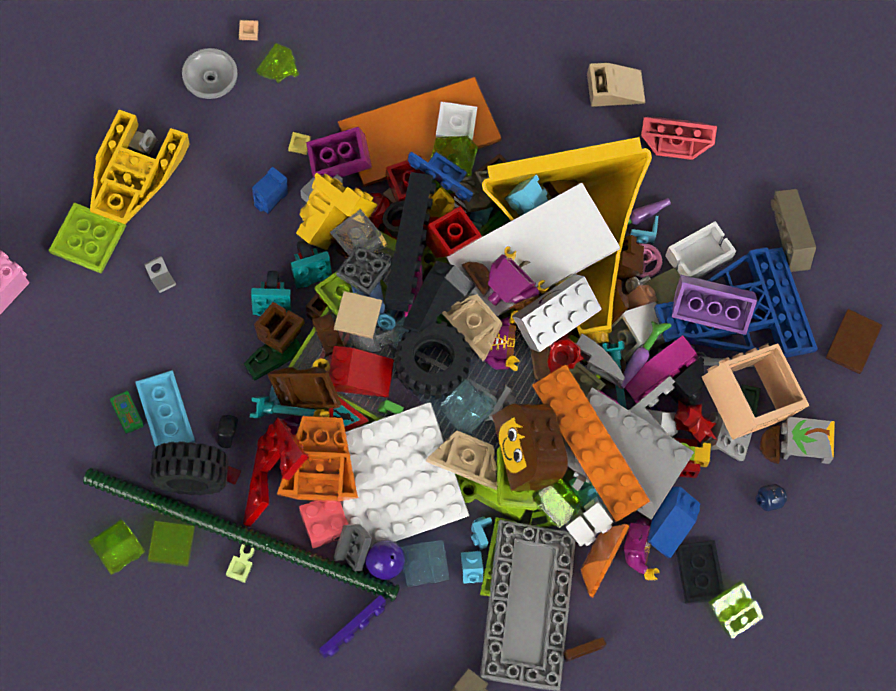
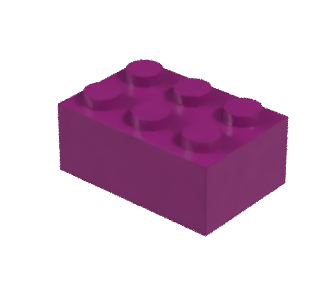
[306,127,372,178]

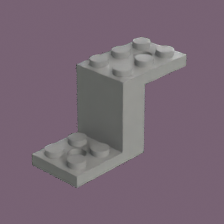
[629,376,675,436]

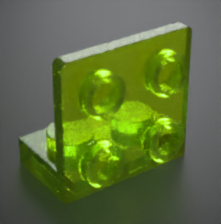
[431,136,478,177]

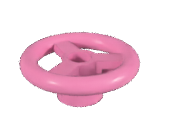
[637,243,662,278]

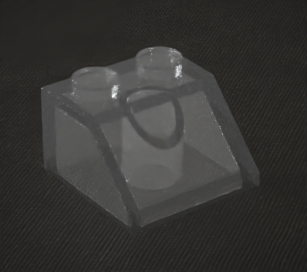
[330,209,388,255]

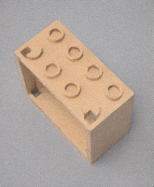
[702,343,809,440]

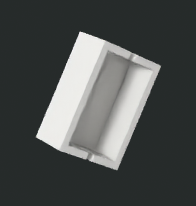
[665,221,736,279]
[566,496,613,546]

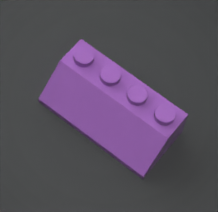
[672,275,757,335]

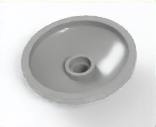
[182,48,238,99]

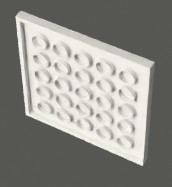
[340,402,470,548]

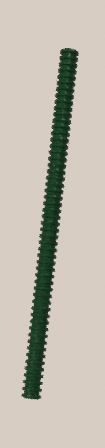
[83,468,400,602]

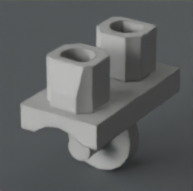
[481,386,516,421]

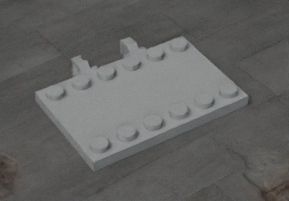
[562,387,694,519]

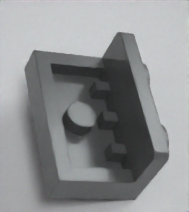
[334,524,372,571]

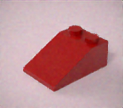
[329,346,394,397]

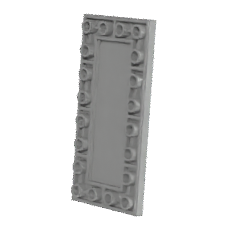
[480,520,576,691]

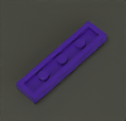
[319,595,386,658]

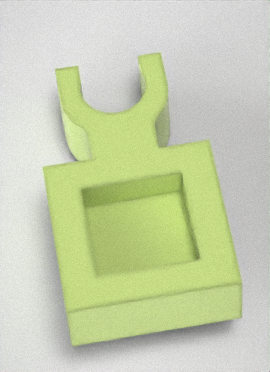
[226,544,255,583]

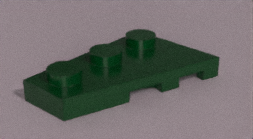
[244,339,301,381]

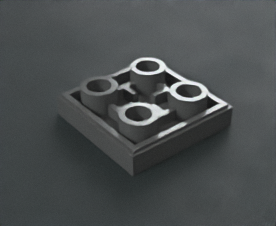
[336,243,391,296]

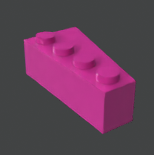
[625,335,699,404]

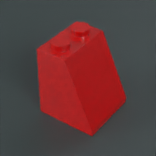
[426,206,482,258]

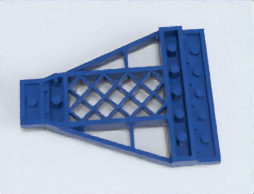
[654,247,818,358]

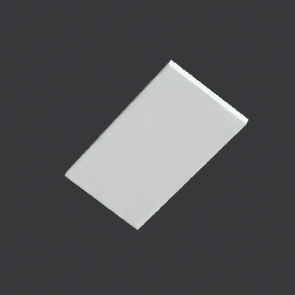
[447,183,620,316]

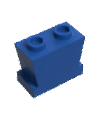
[252,167,288,214]

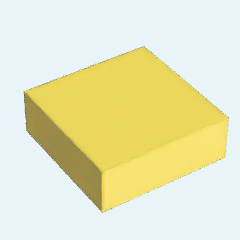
[288,132,311,155]

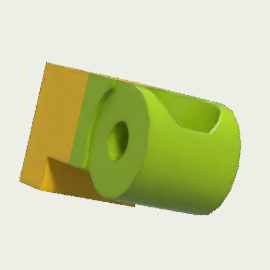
[681,443,711,467]

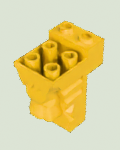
[296,173,377,250]

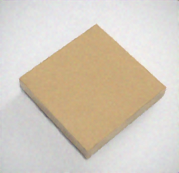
[334,291,382,339]

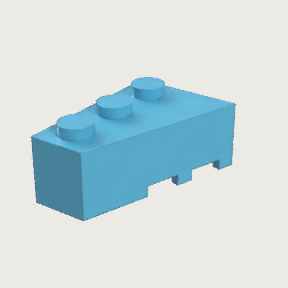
[505,174,548,216]

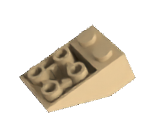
[587,63,645,107]

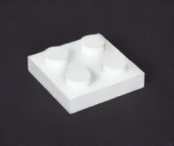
[436,102,477,143]

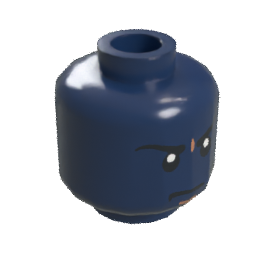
[756,484,787,511]

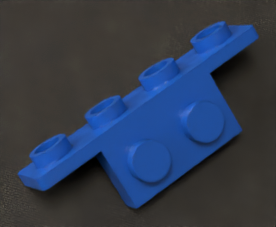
[408,152,473,202]

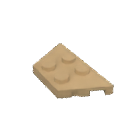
[441,295,502,361]
[426,431,497,490]

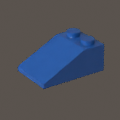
[647,487,700,558]

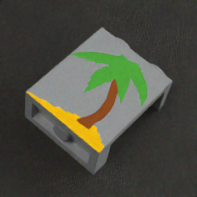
[780,417,835,464]

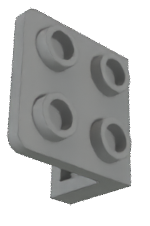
[701,412,752,461]

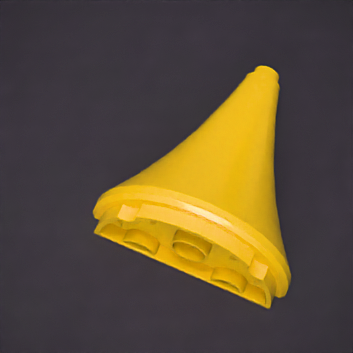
[482,137,652,346]

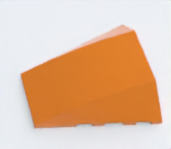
[277,416,358,502]
[580,524,629,598]

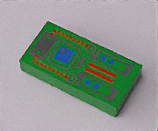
[110,391,144,434]

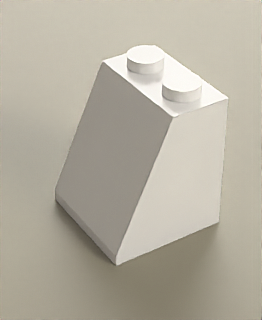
[608,302,665,362]

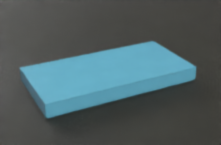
[135,370,195,448]

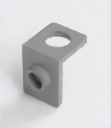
[129,129,158,155]
[144,256,176,293]

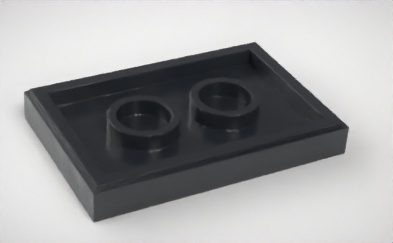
[676,540,726,604]

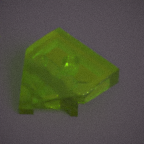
[256,43,299,83]

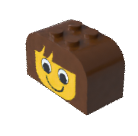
[492,404,568,491]

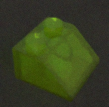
[533,479,583,528]
[88,519,145,575]

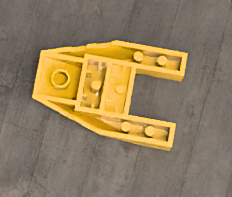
[90,110,190,225]

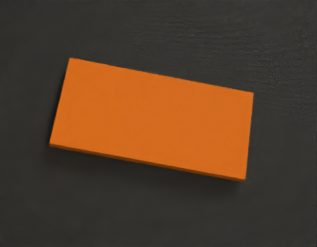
[338,77,502,187]

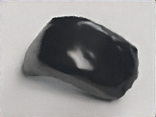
[217,415,238,448]

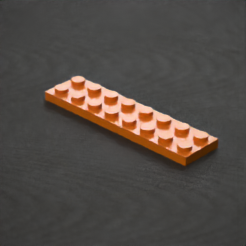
[532,365,650,522]

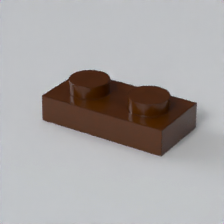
[312,313,344,357]

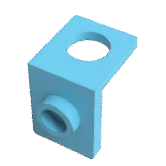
[630,216,658,244]

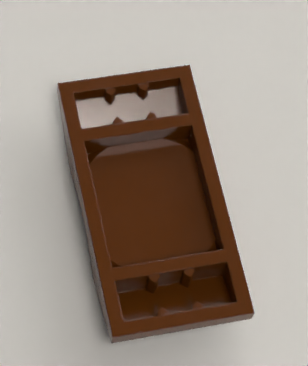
[268,366,341,408]

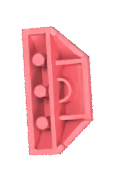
[641,117,717,160]

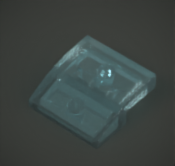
[439,379,494,435]
[401,540,450,587]

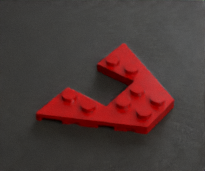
[243,418,309,527]

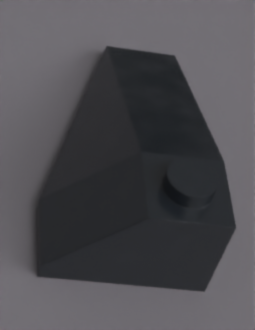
[402,261,475,333]

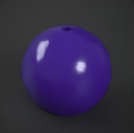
[365,540,405,580]

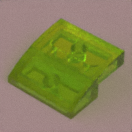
[708,581,764,639]

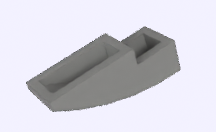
[576,334,625,387]

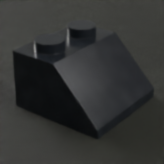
[668,357,704,406]

